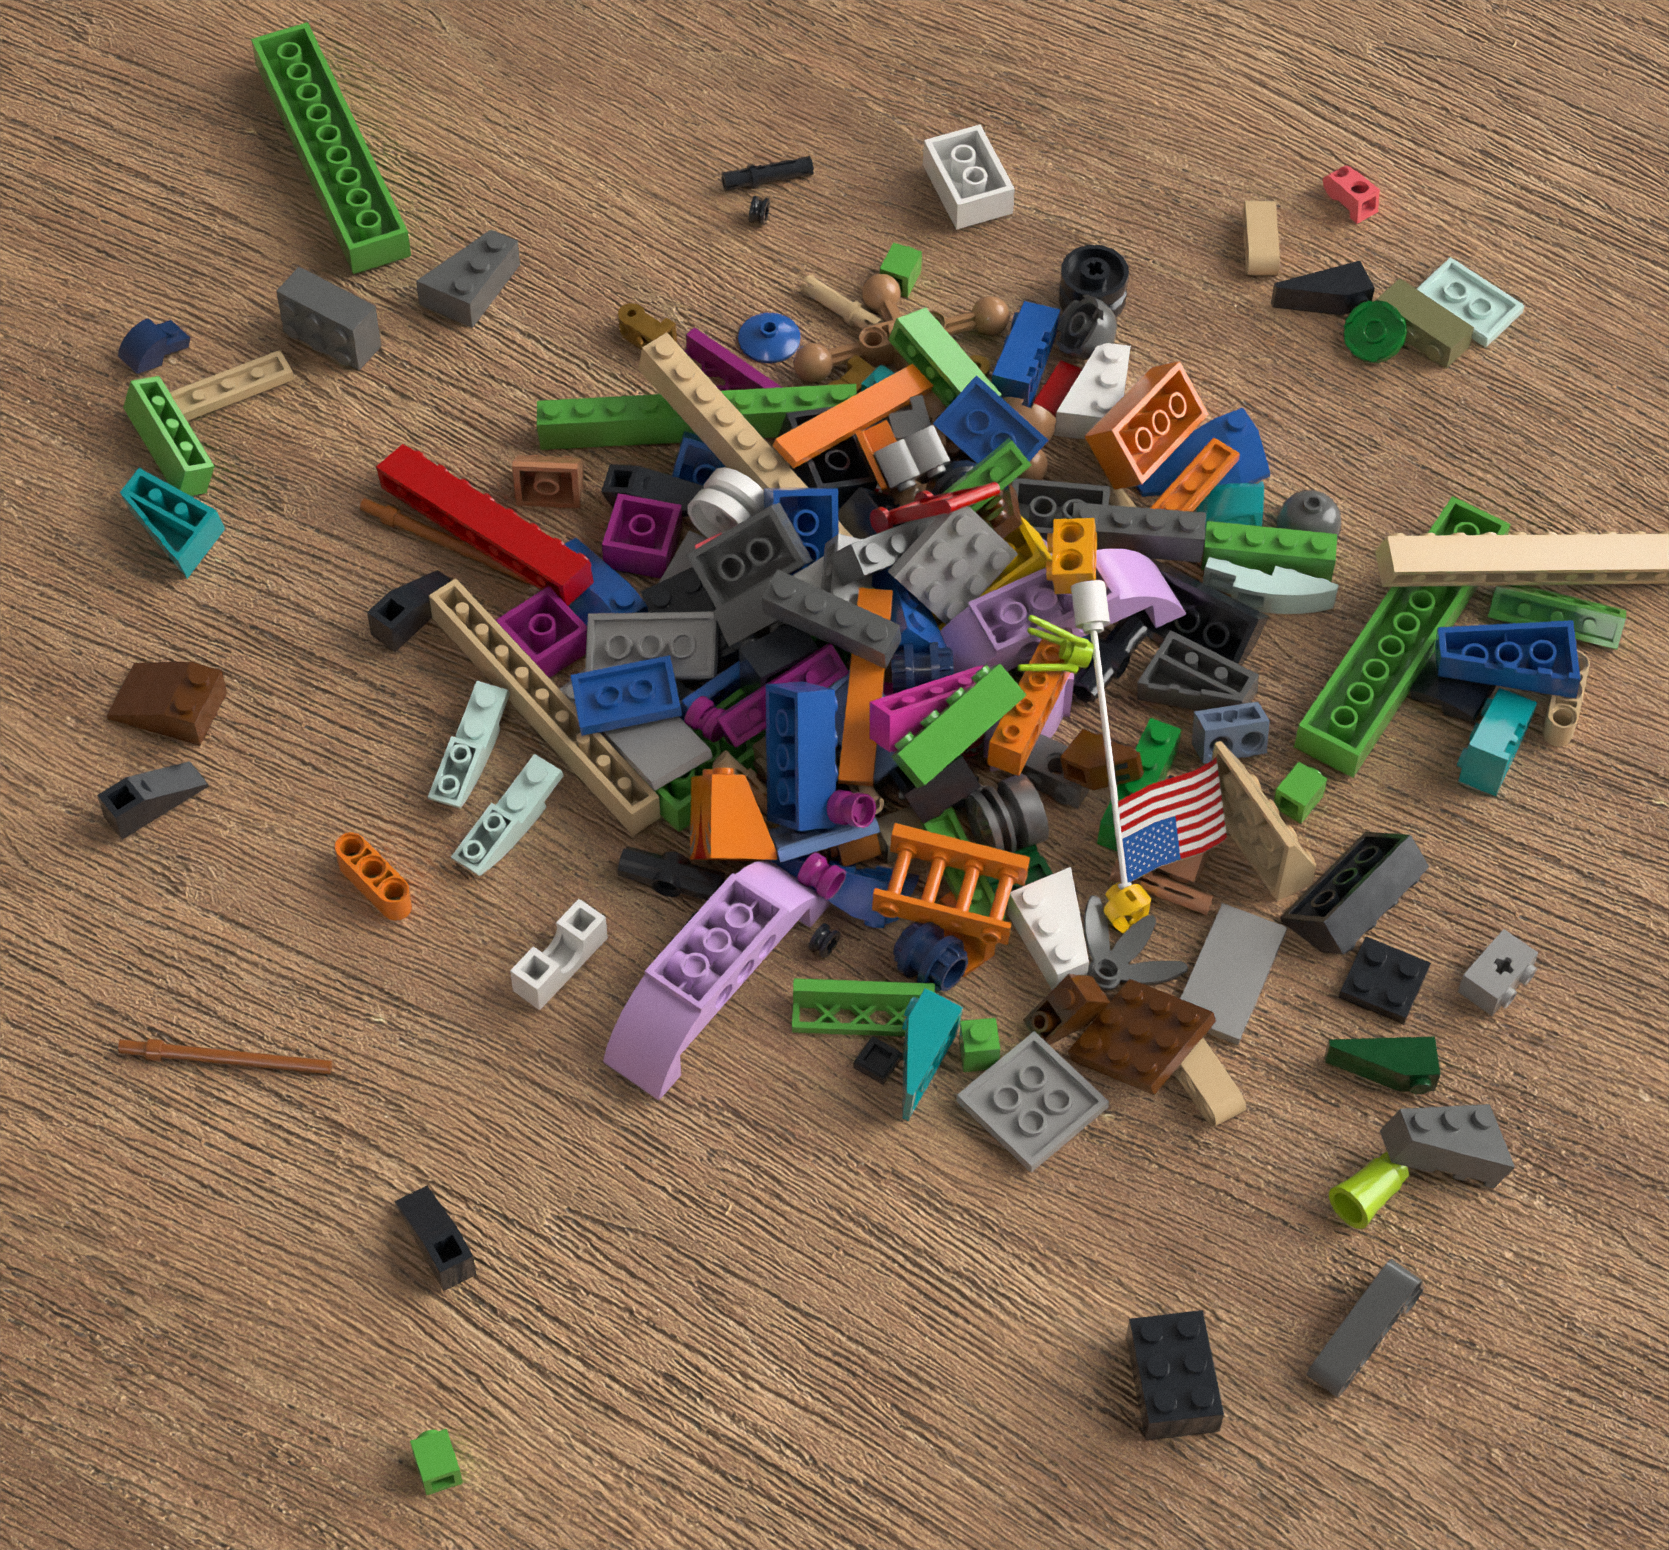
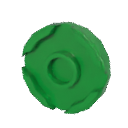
[1344,300,1407,363]

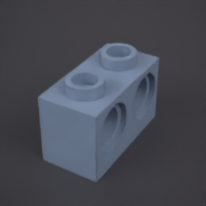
[1192,702,1270,763]

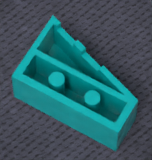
[120,468,225,579]
[1457,687,1537,796]

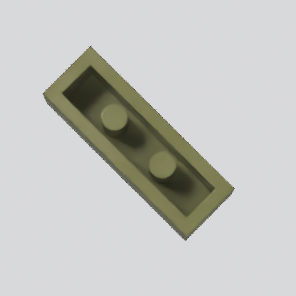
[1376,278,1474,369]

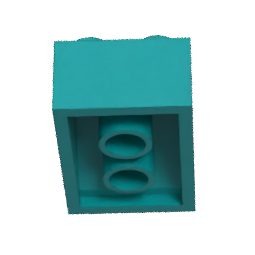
[902,988,963,1121]

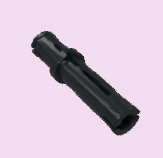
[721,156,814,192]

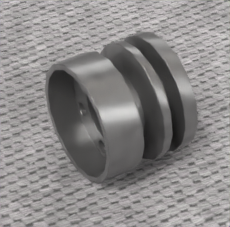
[965,774,1049,853]

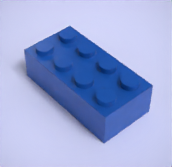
[766,681,838,831]

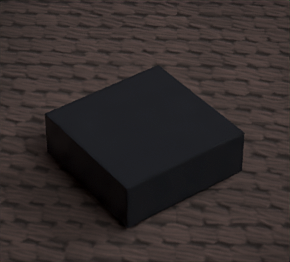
[853,1036,903,1085]

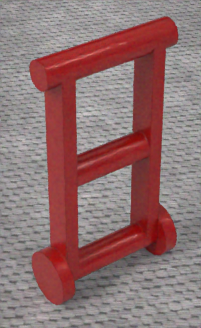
[870,482,1000,533]

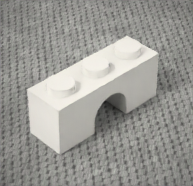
[510,899,608,1010]

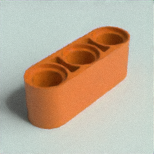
[335,832,412,921]

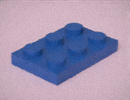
[933,375,1049,464]
[571,655,682,736]

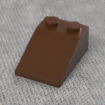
[107,662,227,746]

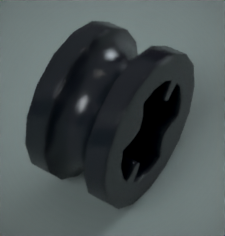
[749,196,770,225]
[808,923,841,959]

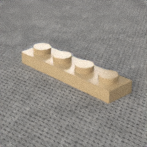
[170,350,294,421]

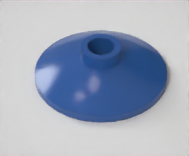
[738,313,801,363]

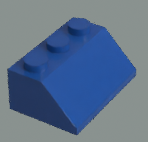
[764,488,839,576]

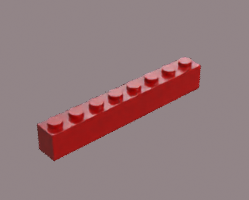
[376,444,594,606]

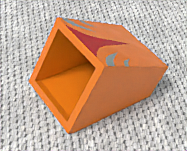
[690,768,777,861]

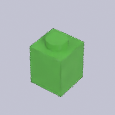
[879,242,922,298]
[1274,762,1327,824]
[959,1018,1000,1072]
[410,1429,463,1496]

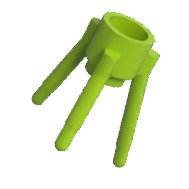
[1018,615,1094,674]

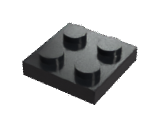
[1339,936,1431,1025]

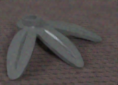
[1084,895,1188,991]

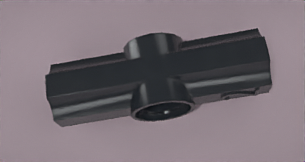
[1073,615,1148,703]
[617,846,725,901]

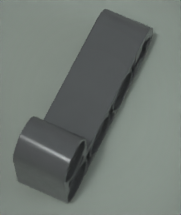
[1307,1259,1424,1398]

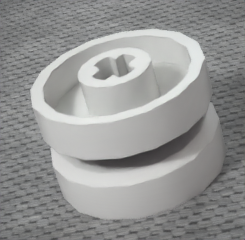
[688,467,764,538]

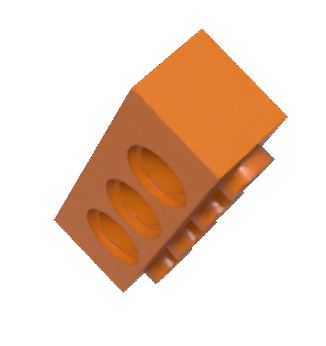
[987,639,1070,776]

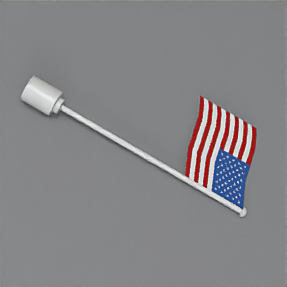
[1071,580,1227,890]

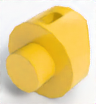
[1104,882,1152,934]

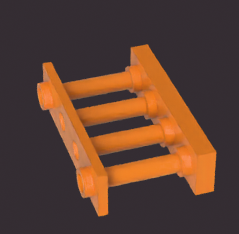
[872,823,1030,945]

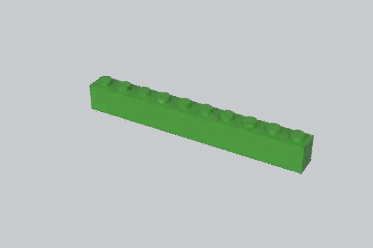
[537,384,857,450]

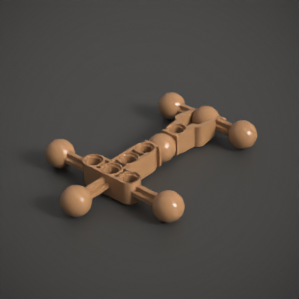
[793,274,1048,506]

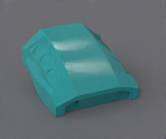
[1196,481,1264,529]

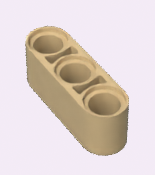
[1243,201,1280,276]
[1542,650,1590,747]
[1174,1038,1246,1127]

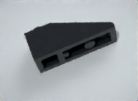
[1271,261,1375,315]

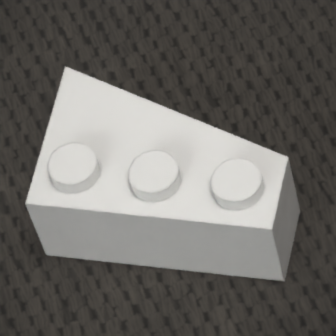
[1054,343,1131,439]
[1007,867,1089,990]

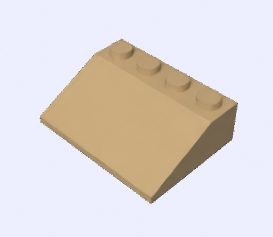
[1212,741,1316,901]

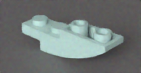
[1203,557,1339,614]
[428,681,510,809]
[451,754,564,876]

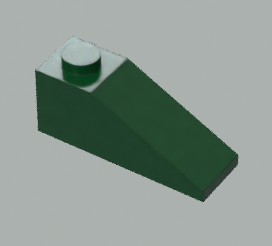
[1324,1036,1441,1094]

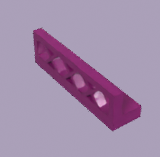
[684,327,783,391]
[715,643,849,748]

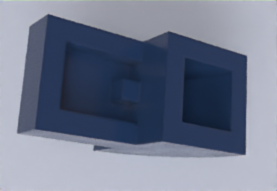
[118,318,191,374]

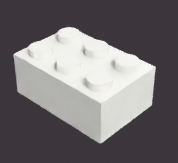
[923,125,1015,230]

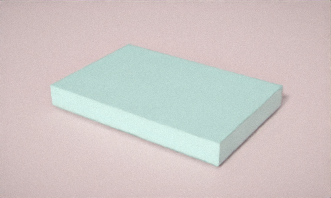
[1417,257,1525,348]

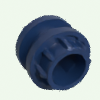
[891,642,954,694]
[893,922,968,991]

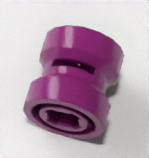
[684,696,726,742]
[827,790,876,828]
[797,852,846,900]

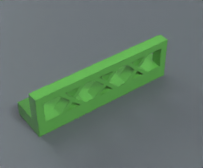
[909,438,1032,522]
[1488,585,1626,650]
[920,808,1005,921]
[792,978,935,1037]

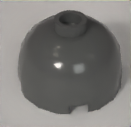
[1056,294,1117,360]
[1276,490,1341,540]

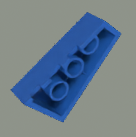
[991,301,1060,408]
[872,568,947,653]
[1435,620,1581,699]

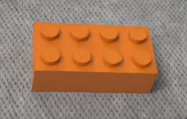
[1084,361,1209,490]

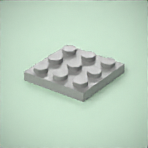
[888,495,1018,625]
[956,1031,1109,1173]

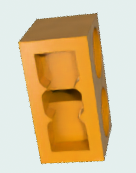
[1046,518,1097,594]

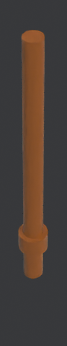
[360,498,530,585]
[118,1039,333,1075]

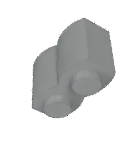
[874,425,950,493]

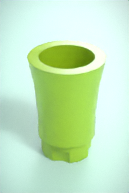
[1329,1152,1409,1229]

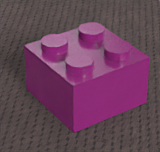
[602,493,683,578]
[495,586,587,678]

